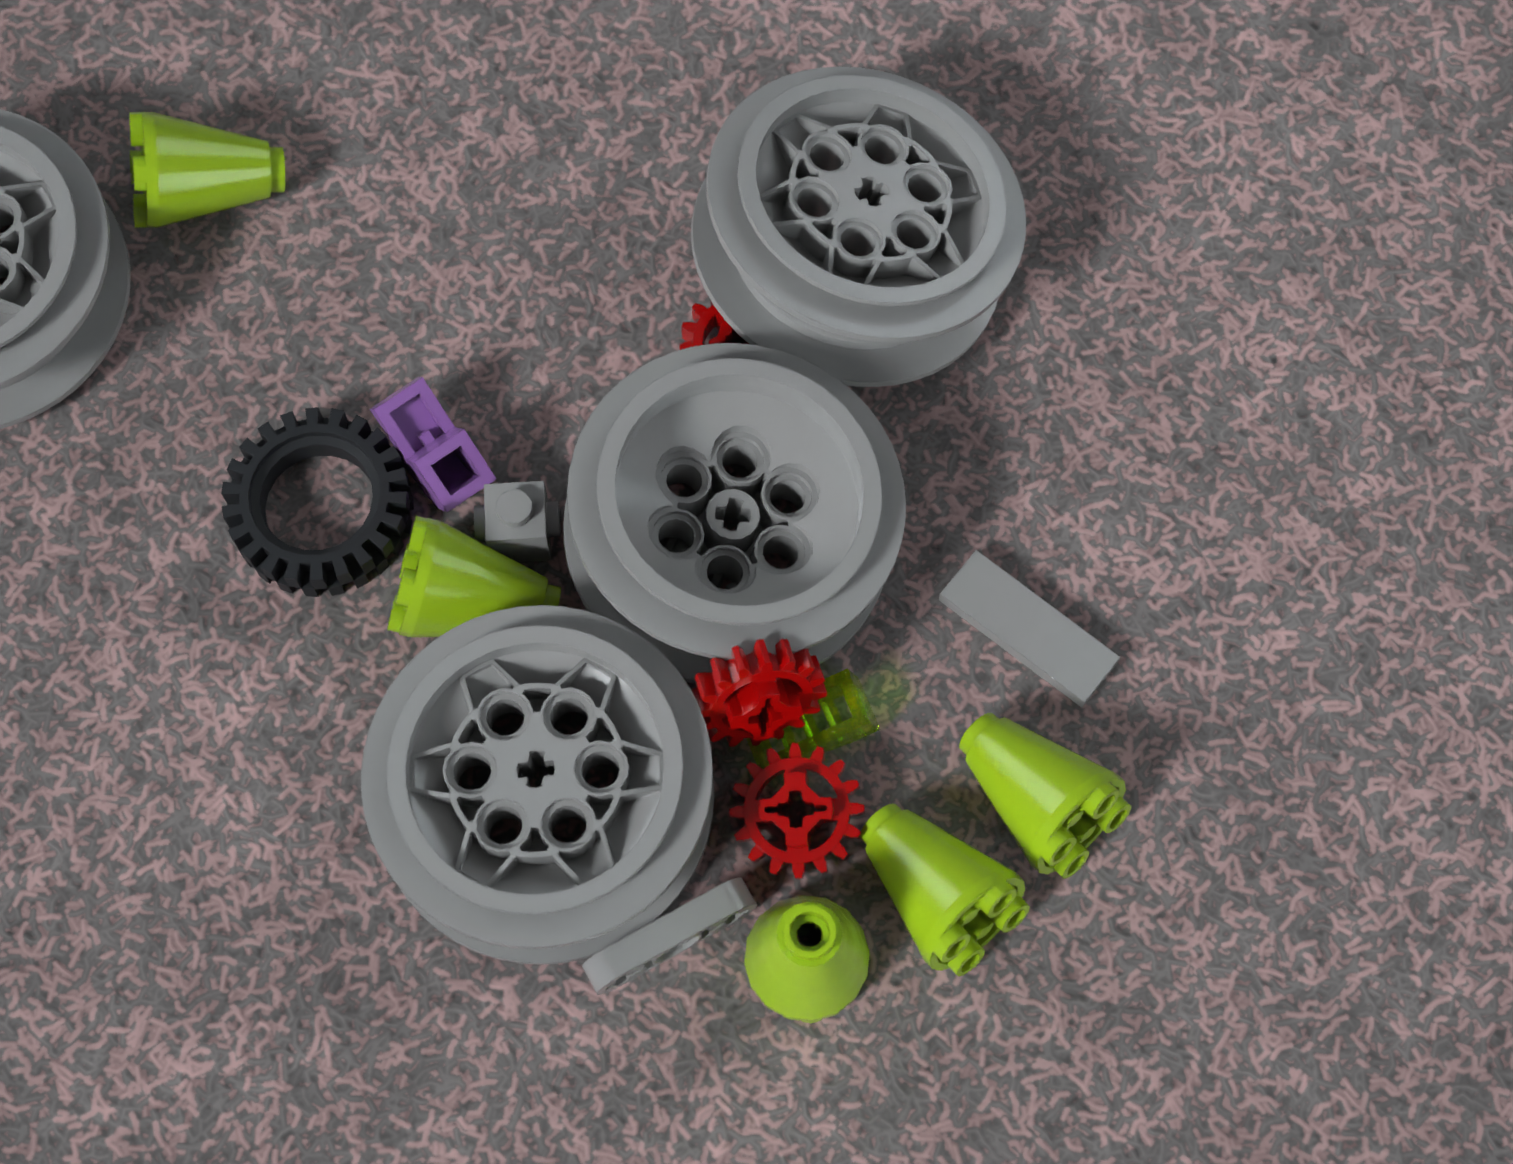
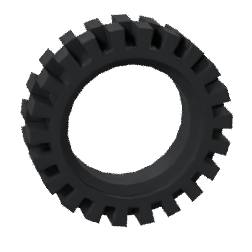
[221,407,414,597]

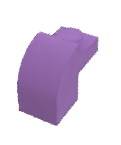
[370,377,497,512]

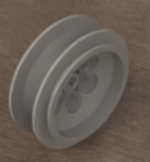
[691,66,1026,387]
[0,109,130,429]
[563,343,906,684]
[361,605,714,965]

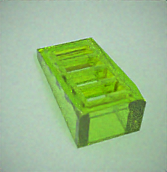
[746,668,880,769]

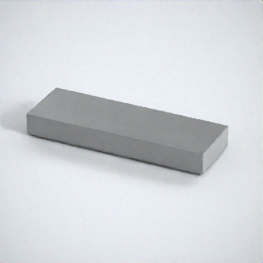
[939,550,1120,708]

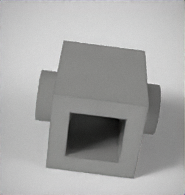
[474,481,561,562]

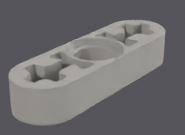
[582,877,757,995]

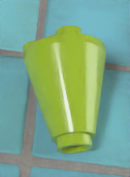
[129,112,285,228]
[387,516,561,637]
[959,712,1131,879]
[860,803,1030,977]
[744,895,870,1023]

